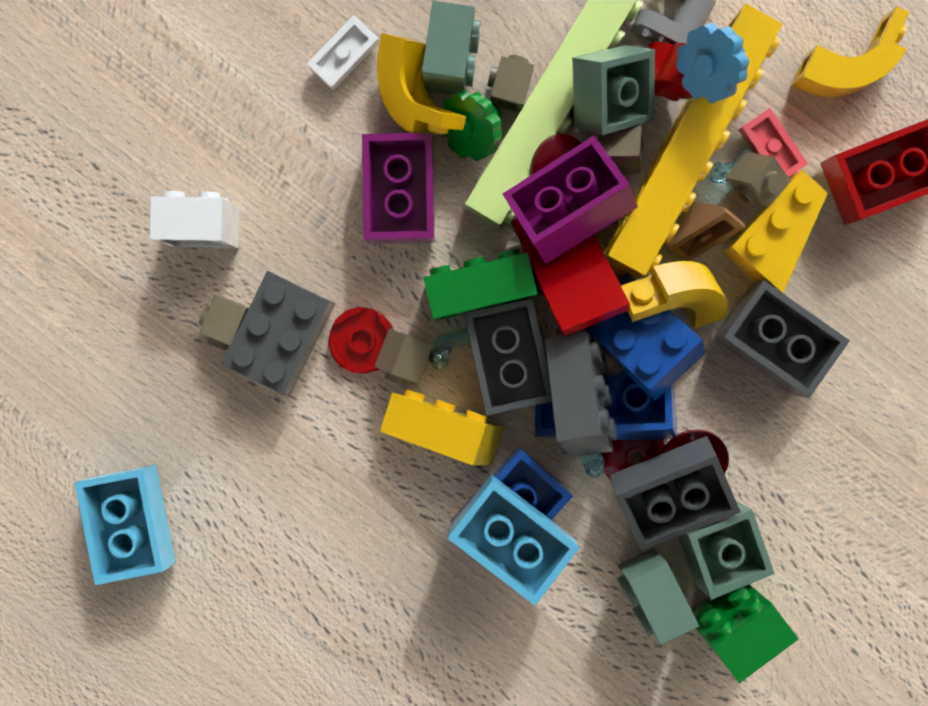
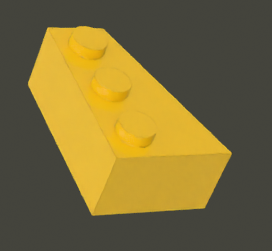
[721,170,828,293]
[380,389,505,466]

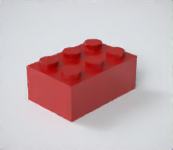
[820,119,928,225]

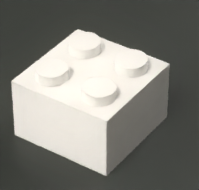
[150,191,239,248]

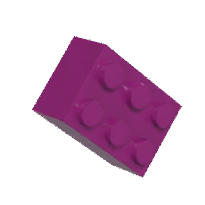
[362,133,435,244]
[502,136,638,265]

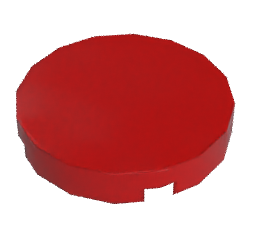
[328,307,394,374]

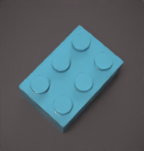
[74,464,176,585]
[447,474,580,606]

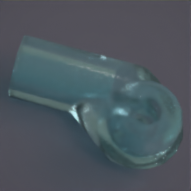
[709,148,754,185]
[428,327,470,370]
[561,448,605,478]

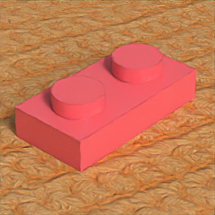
[738,108,808,177]

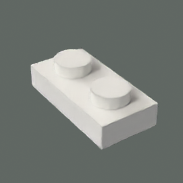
[307,15,380,91]

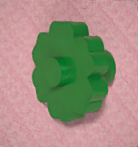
[443,89,502,162]

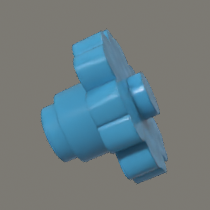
[676,23,749,103]

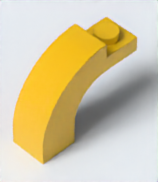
[791,6,909,98]
[377,33,466,135]
[621,261,728,328]

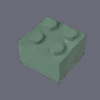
[422,1,481,95]
[572,45,655,135]
[679,501,775,600]
[617,548,699,645]

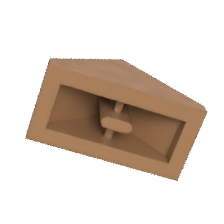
[667,201,745,261]

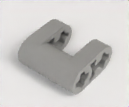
[632,0,717,45]

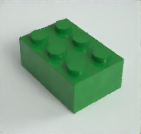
[423,249,537,321]
[692,584,799,683]

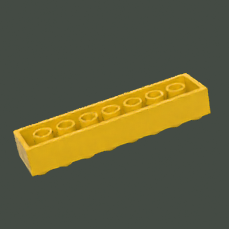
[604,3,783,280]

